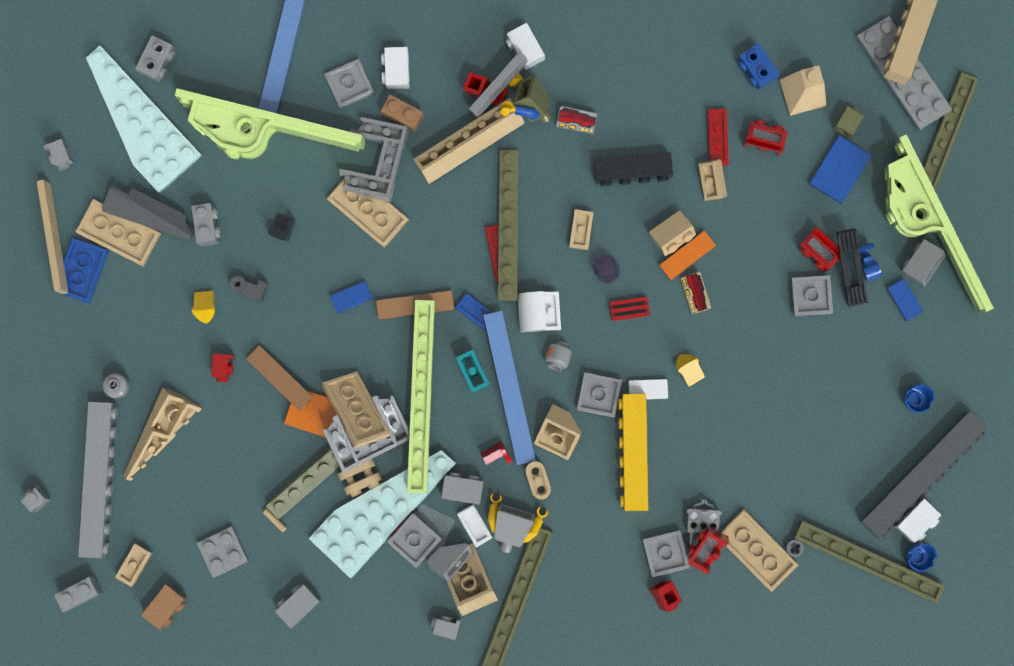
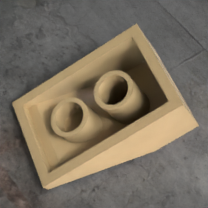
[447,543,498,616]

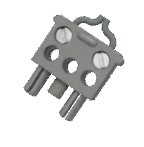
[686,499,722,547]

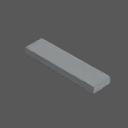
[469,51,528,118]

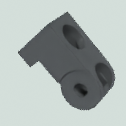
[229,276,269,303]

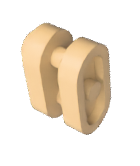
[337,458,382,497]

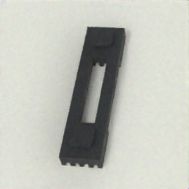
[836,228,868,307]

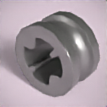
[785,540,804,557]

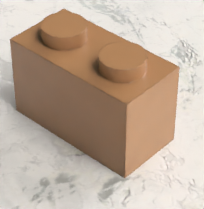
[381,95,424,133]
[141,584,187,630]

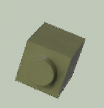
[833,107,864,139]

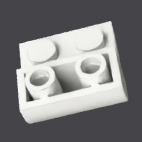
[517,291,561,332]

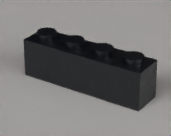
[594,152,673,187]

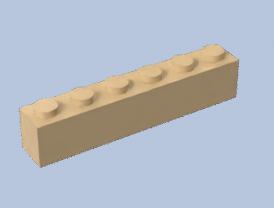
[883,0,938,85]
[413,98,525,184]

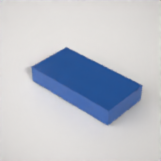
[887,279,924,321]
[330,281,373,314]
[455,292,492,331]

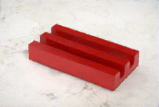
[609,297,650,321]

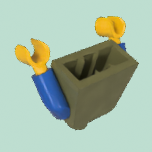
[500,73,551,123]

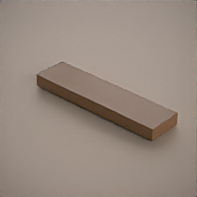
[376,291,455,320]
[246,345,314,412]

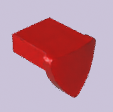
[480,442,513,465]

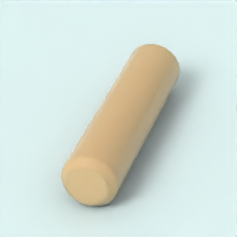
[263,508,287,532]

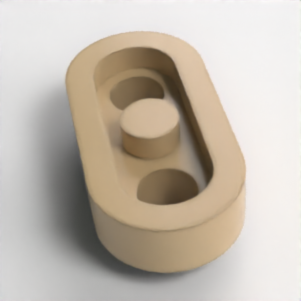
[526,461,551,499]

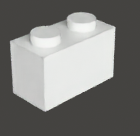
[505,23,545,70]
[381,47,410,89]
[894,499,941,543]

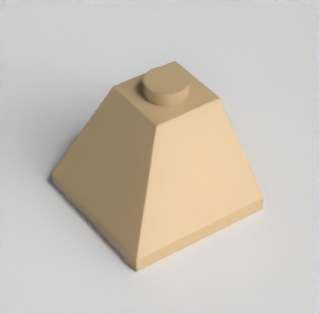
[779,65,827,116]
[534,404,582,460]

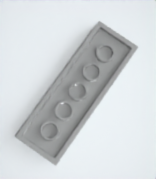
[856,16,952,131]

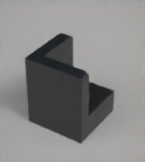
[268,215,296,242]

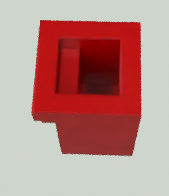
[211,354,235,382]
[649,580,682,612]

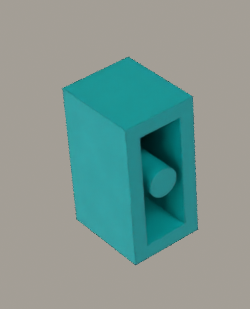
[456,350,490,394]

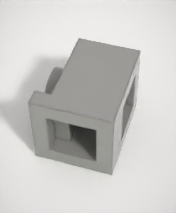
[44,139,74,171]
[21,485,51,512]
[430,615,461,640]

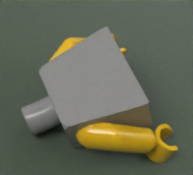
[488,493,548,553]

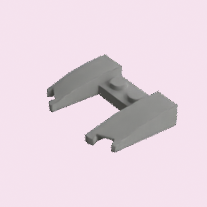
[339,117,409,202]
[322,395,410,473]

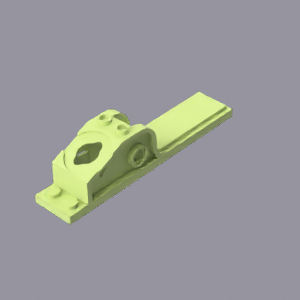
[175,88,366,160]
[884,135,994,313]

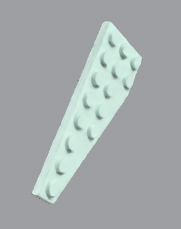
[86,45,202,193]
[309,450,456,578]

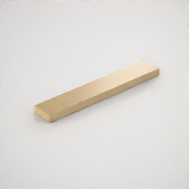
[37,180,69,294]

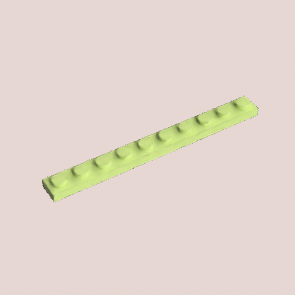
[407,300,435,494]

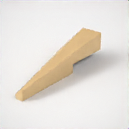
[123,388,202,481]

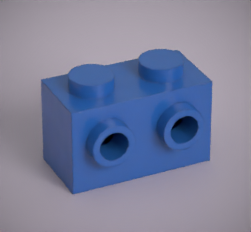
[737,43,779,90]

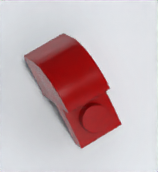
[463,72,509,106]

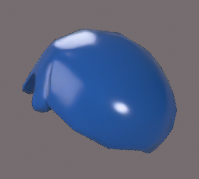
[903,384,935,413]
[906,542,938,572]

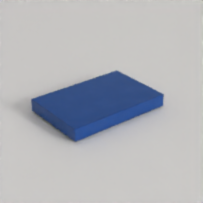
[809,135,872,204]
[53,237,109,304]

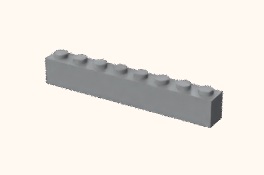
[78,402,118,558]

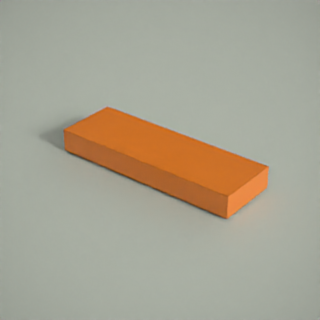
[659,230,716,281]

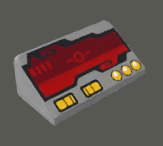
[556,106,597,134]

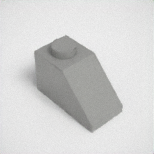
[427,543,473,582]

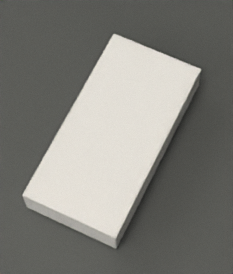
[629,379,668,399]
[457,504,493,547]

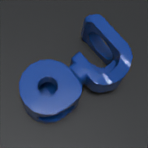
[859,243,882,281]

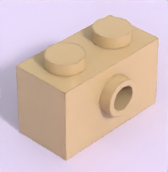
[649,210,696,256]

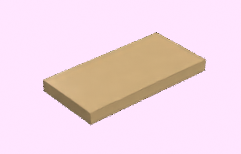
[326,170,409,248]
[75,199,161,267]
[322,371,390,449]
[720,509,798,592]

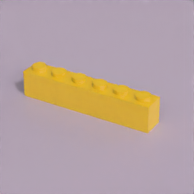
[618,394,648,511]

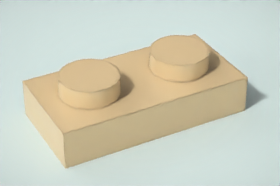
[569,210,594,251]
[115,544,152,587]

